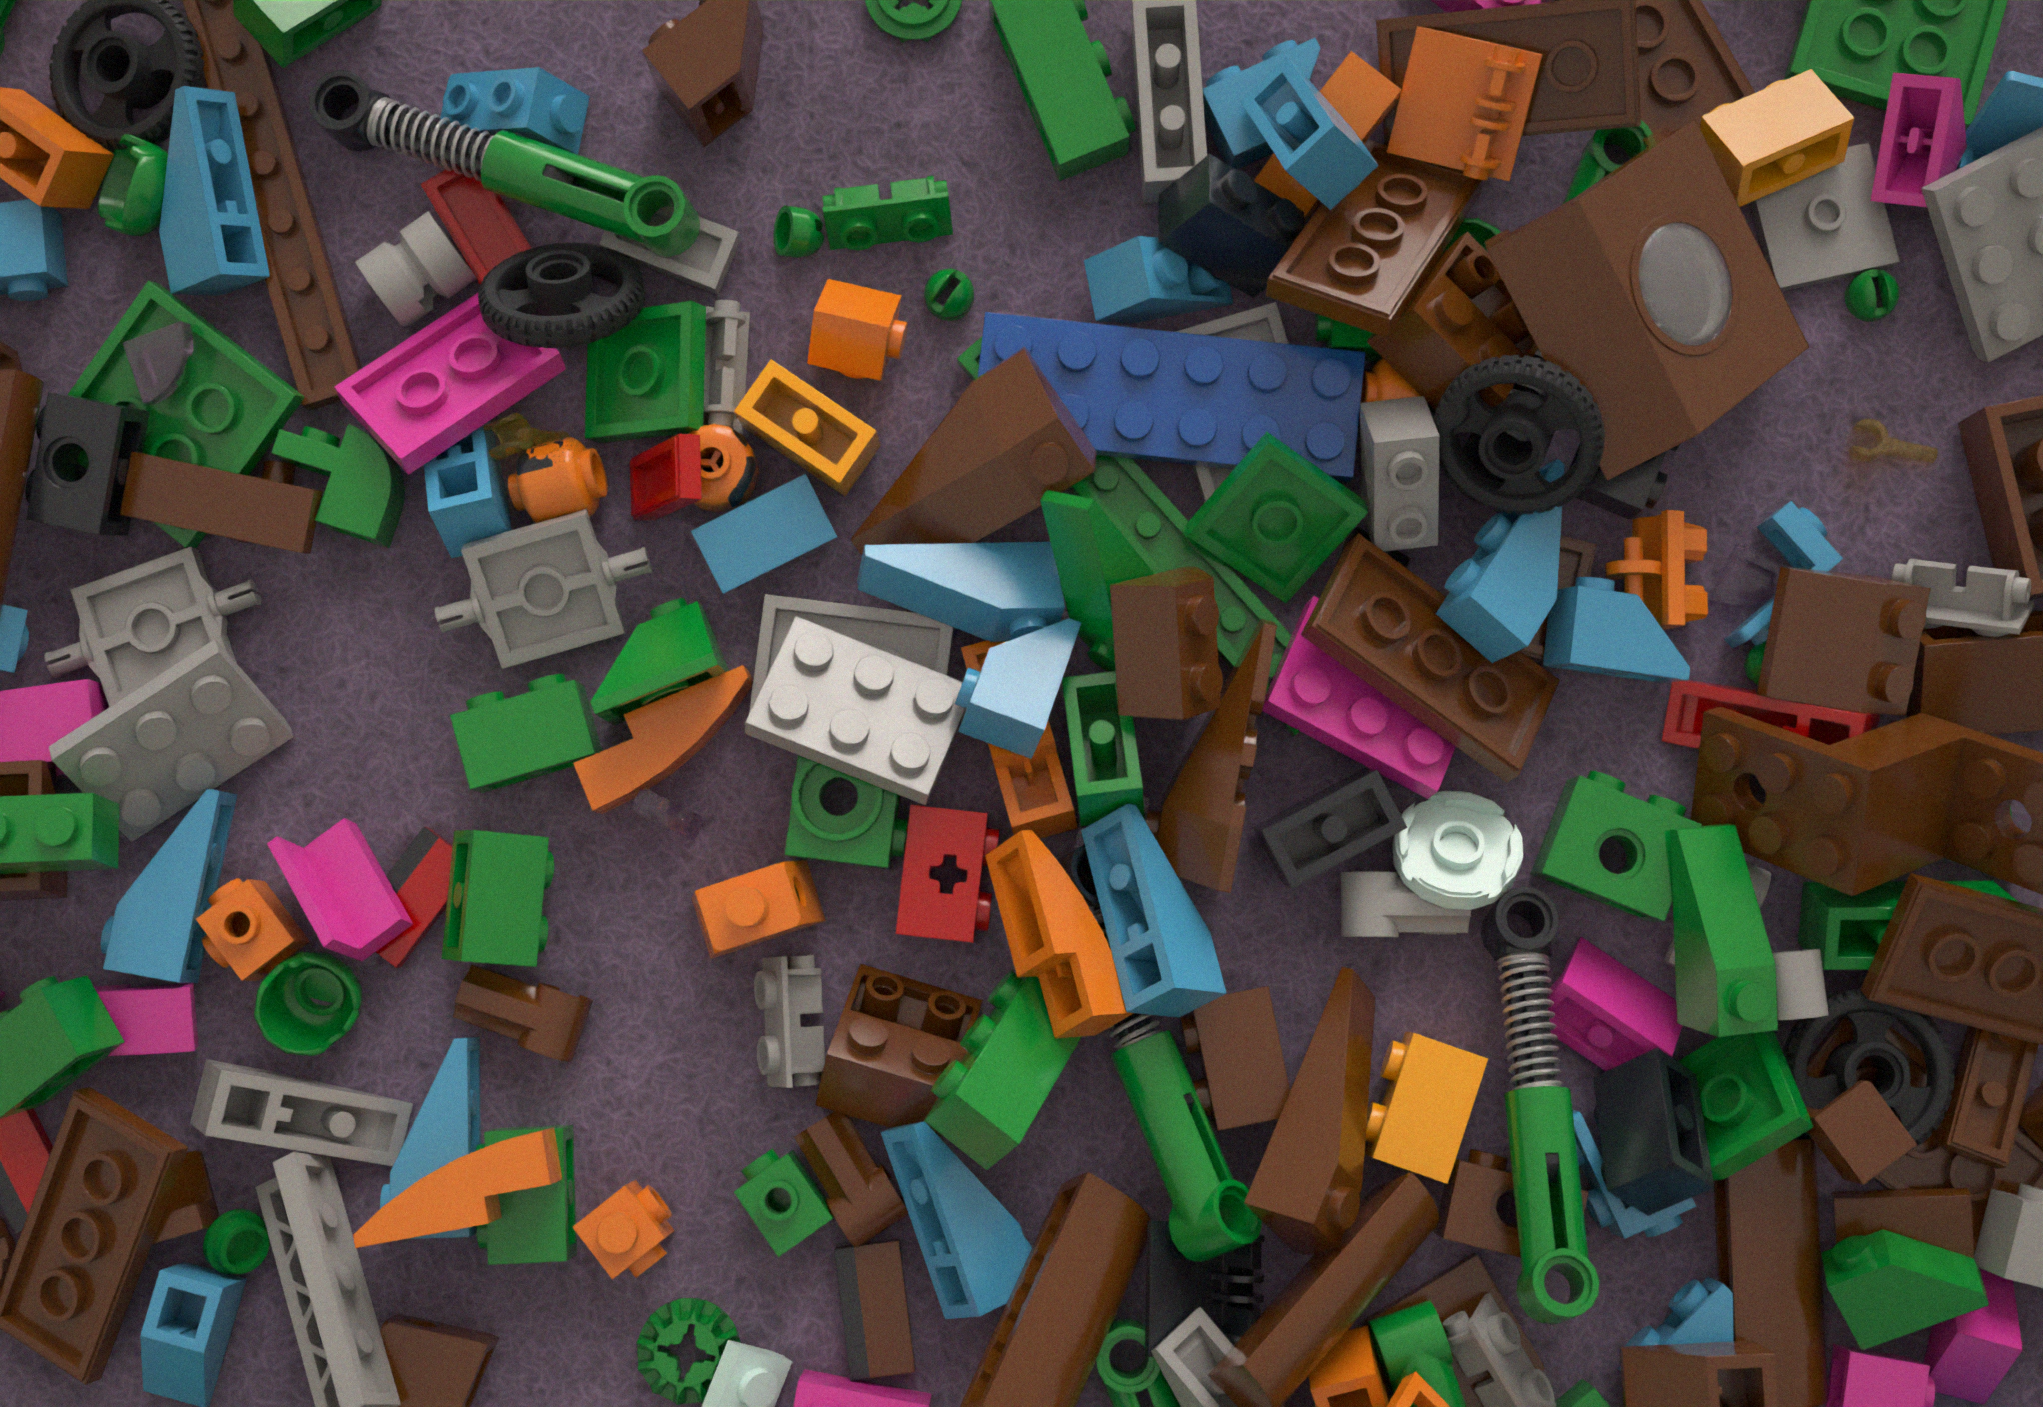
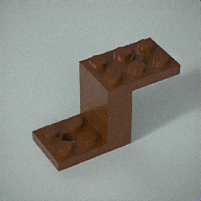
[1690,707,2043,896]

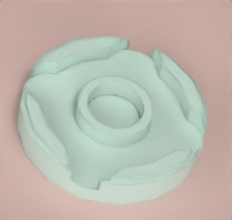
[1392,791,1523,910]

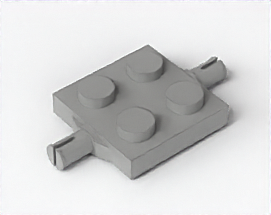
[435,509,653,669]
[44,547,262,707]

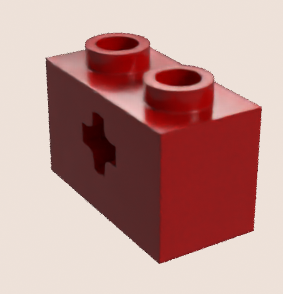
[895,805,1000,943]

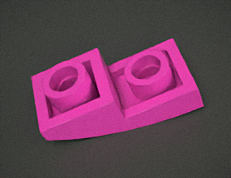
[94,983,199,1056]

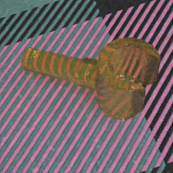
[483,413,570,460]
[1849,419,1938,463]

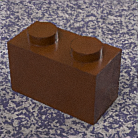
[1179,986,1290,1131]

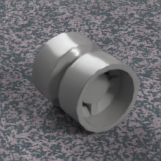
[355,211,477,329]

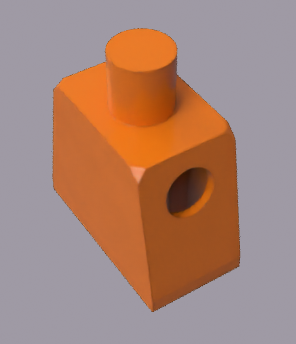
[691,860,826,959]

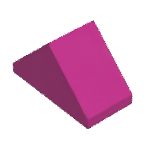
[1870,72,1967,208]
[1924,1268,2023,1405]

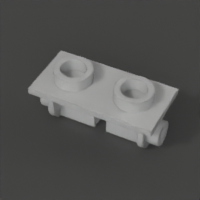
[703,300,750,435]
[1892,558,2034,637]
[754,955,825,1088]
[1442,1293,1557,1407]

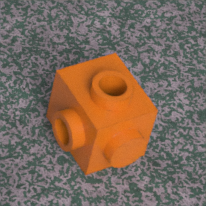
[807,279,908,381]
[196,878,310,981]
[573,1180,675,1280]

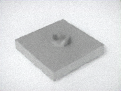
[1750,143,1900,291]

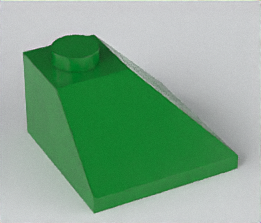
[590,598,729,726]

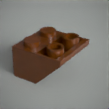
[642,0,764,147]
[1367,232,1538,410]
[815,964,983,1139]
[1619,1340,1779,1407]

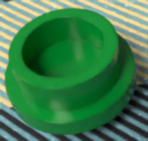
[203,1209,270,1274]

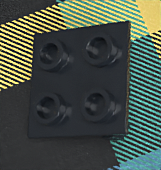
[1145,1220,1265,1357]

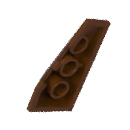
[850,347,1097,555]
[1145,619,1277,893]
[1244,967,1376,1255]

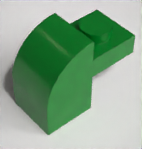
[271,424,405,548]

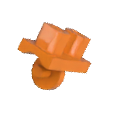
[1605,510,1708,630]

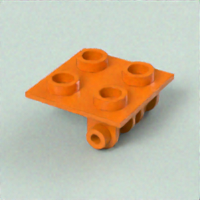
[1387,26,1543,182]

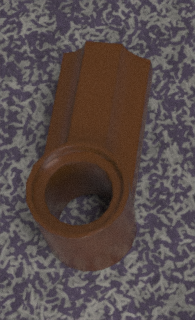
[453,965,593,1062]
[794,1111,909,1248]

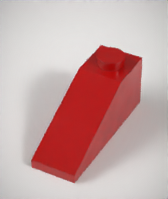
[1662,680,1880,749]

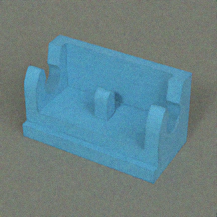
[691,474,837,594]

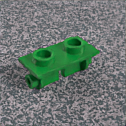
[823,175,953,250]

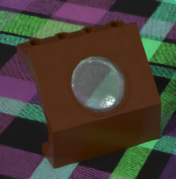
[1485,119,1809,481]

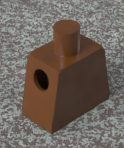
[380,1314,499,1407]

